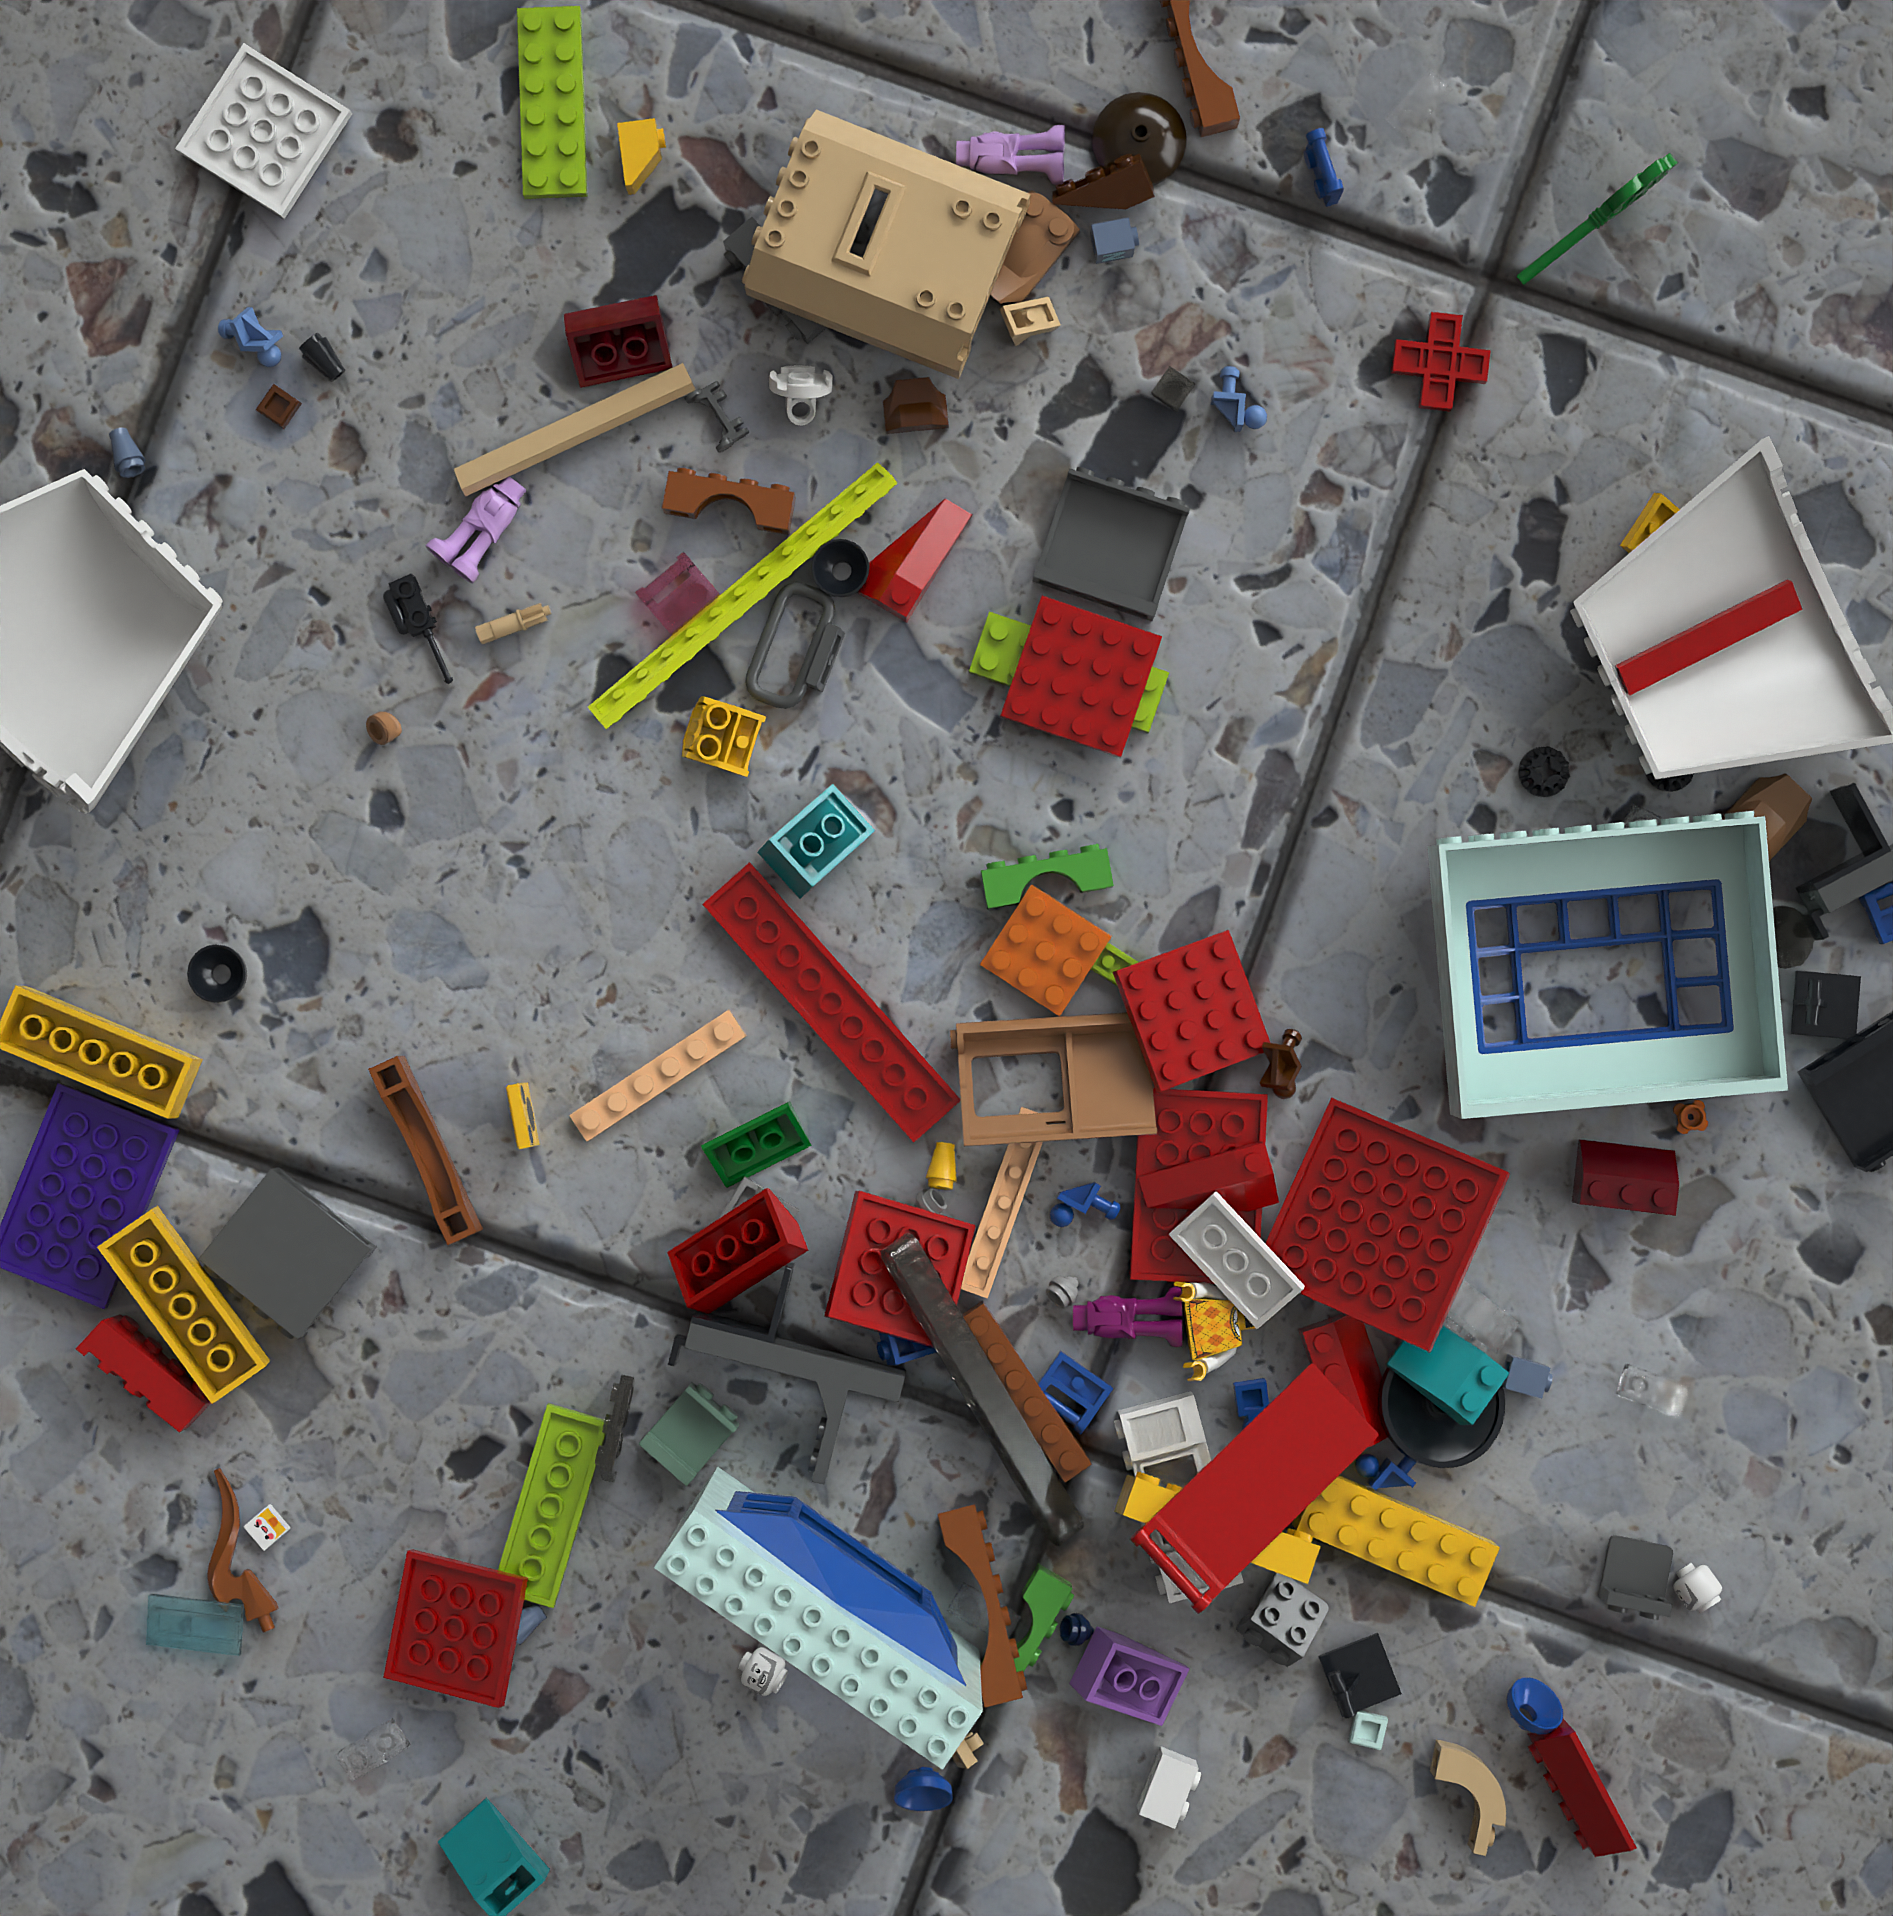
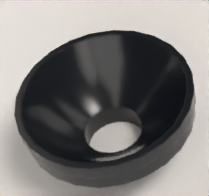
[811,539,870,598]
[187,944,247,1003]

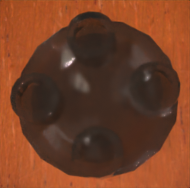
[1773,906,1814,969]

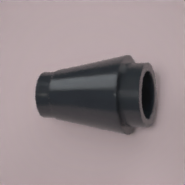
[299,333,345,382]

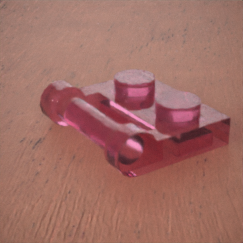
[635,552,720,635]

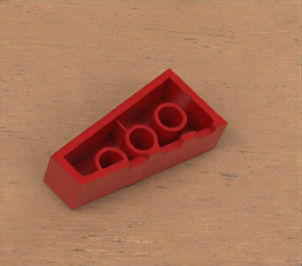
[76,1314,211,1433]

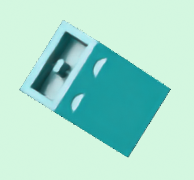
[438,1797,550,1916]

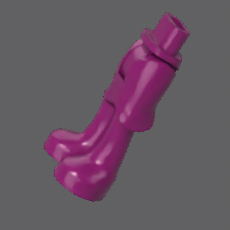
[1073,1287,1182,1347]

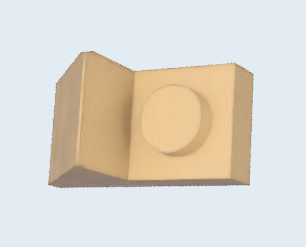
[999,297,1061,346]

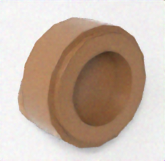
[366,712,402,745]

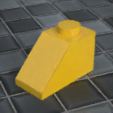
[617,118,666,195]

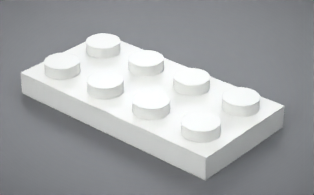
[1169,1191,1305,1329]

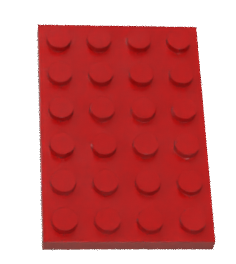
[1130,1088,1268,1284]

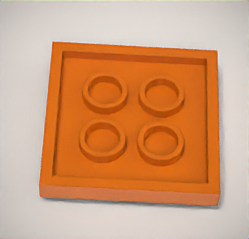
[980,884,1112,1017]

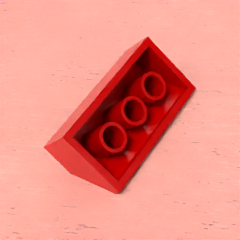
[667,1188,809,1314]
[1298,1314,1388,1448]
[1527,1719,1637,1857]

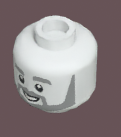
[1673,1563,1722,1613]
[738,1647,788,1696]

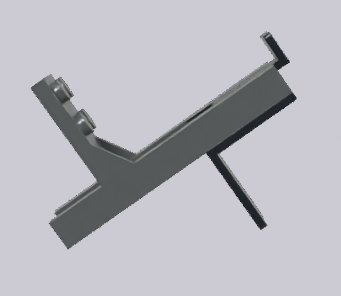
[1796,783,1893,941]
[668,1262,906,1485]

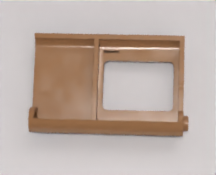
[950,1012,1157,1147]

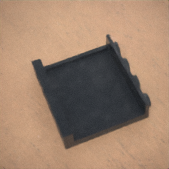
[1797,1011,1893,1172]

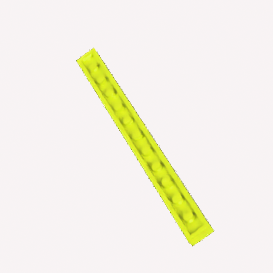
[588,462,897,729]

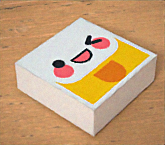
[243,1504,291,1551]

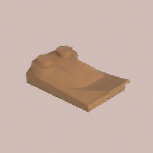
[990,190,1080,304]
[1722,773,1812,861]

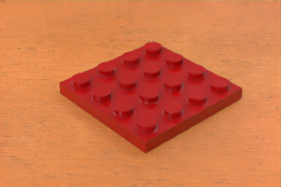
[1000,595,1162,758]
[1112,930,1270,1093]
[824,1191,976,1350]
[383,1549,528,1708]

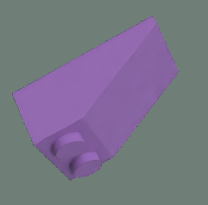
[1069,1626,1190,1726]

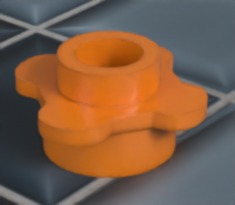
[1673,1100,1708,1134]

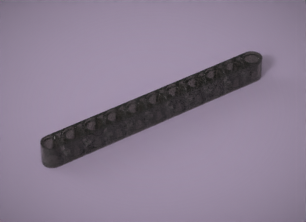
[880,1232,1084,1546]

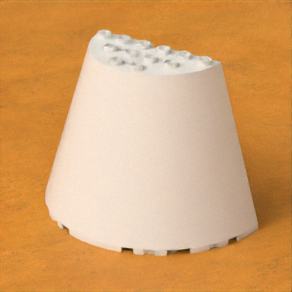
[1570,436,1893,779]
[0,469,223,814]

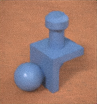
[218,307,283,367]
[1211,366,1267,432]

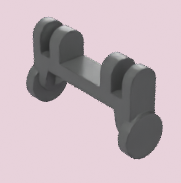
[685,381,749,453]

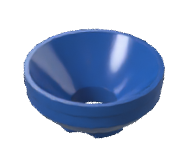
[1507,1678,1563,1734]
[894,1767,953,1811]

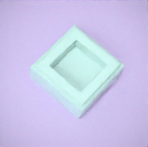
[1348,1710,1388,1750]

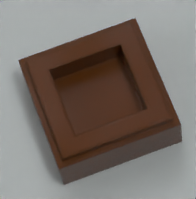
[256,384,302,429]

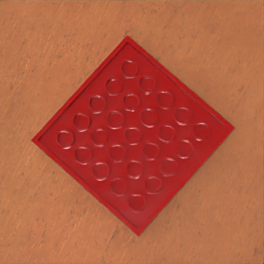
[1265,1097,1510,1353]

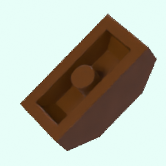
[883,377,949,434]

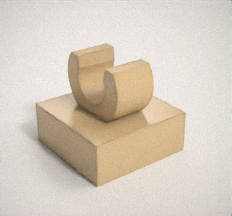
[952,1732,984,1769]

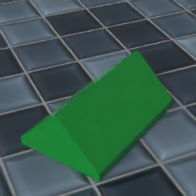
[701,1101,812,1188]

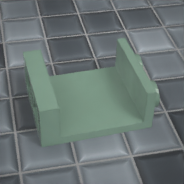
[639,1382,740,1487]

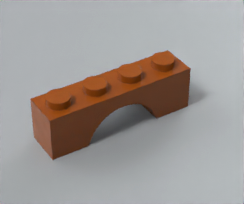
[662,468,796,535]

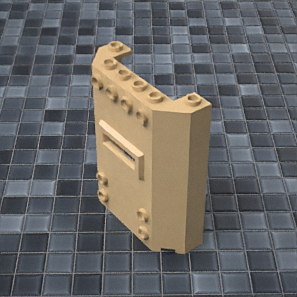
[742,109,1031,379]

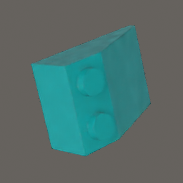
[757,784,876,899]
[1386,1326,1510,1425]

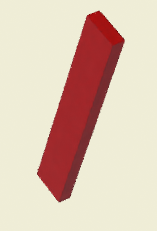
[1615,579,1803,696]

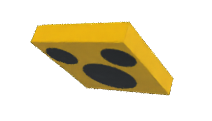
[506,1082,540,1149]

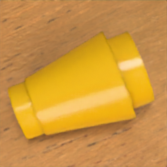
[925,1142,957,1190]

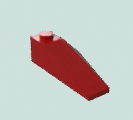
[857,498,972,623]
[1138,1141,1279,1212]

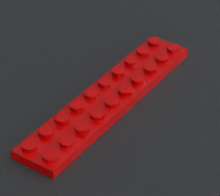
[702,862,961,1142]

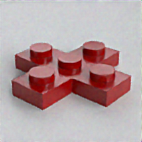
[1391,312,1491,412]

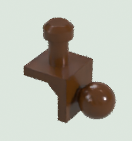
[1259,1029,1302,1099]

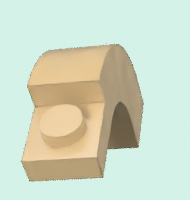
[1430,1739,1506,1856]

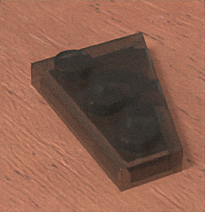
[595,1375,635,1483]

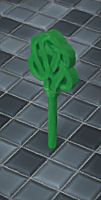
[1516,153,1678,286]

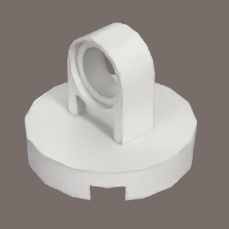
[769,365,833,426]

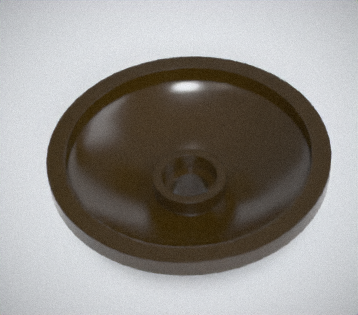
[1092,92,1187,185]

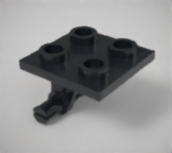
[1791,971,1861,1039]
[1318,1633,1402,1719]

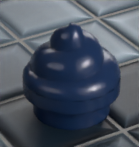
[1060,1613,1094,1646]

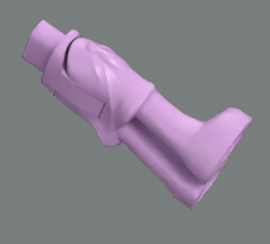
[956,125,1065,186]
[425,477,526,584]

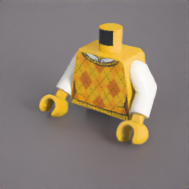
[1173,1281,1256,1381]

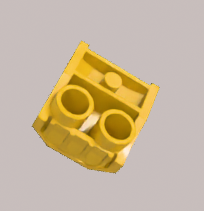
[682,696,766,777]

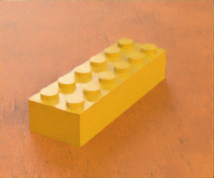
[0,985,203,1119]
[97,1205,270,1404]
[1114,1471,1321,1584]
[1292,1475,1500,1607]

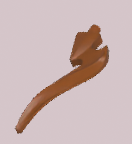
[207,1468,279,1632]

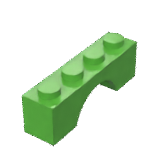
[981,844,1114,910]
[980,1563,1074,1672]

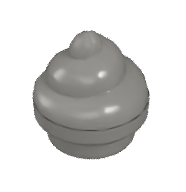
[915,1188,947,1215]
[1046,1276,1079,1308]

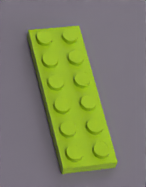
[517,6,588,199]
[969,611,1169,733]
[498,1403,610,1608]

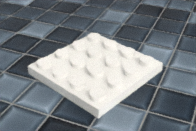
[175,43,352,219]

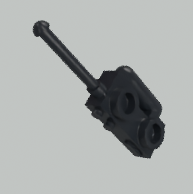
[383,573,453,684]

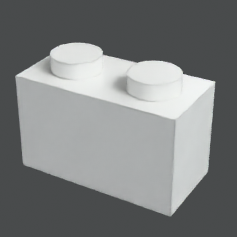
[1137,1746,1201,1829]

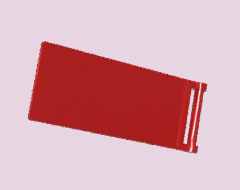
[1130,1364,1379,1614]

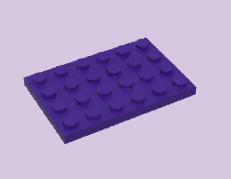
[0,1083,179,1309]

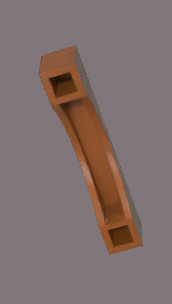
[1159,0,1240,137]
[368,1056,483,1245]
[956,1300,1092,1482]
[938,1504,1028,1708]

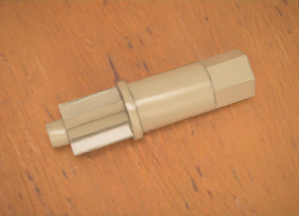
[475,603,552,644]

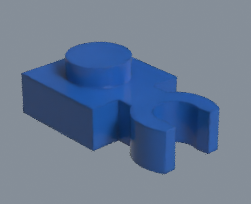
[1233,1378,1269,1429]

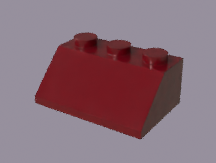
[564,295,673,388]
[1572,1139,1679,1216]

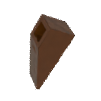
[1052,153,1155,210]

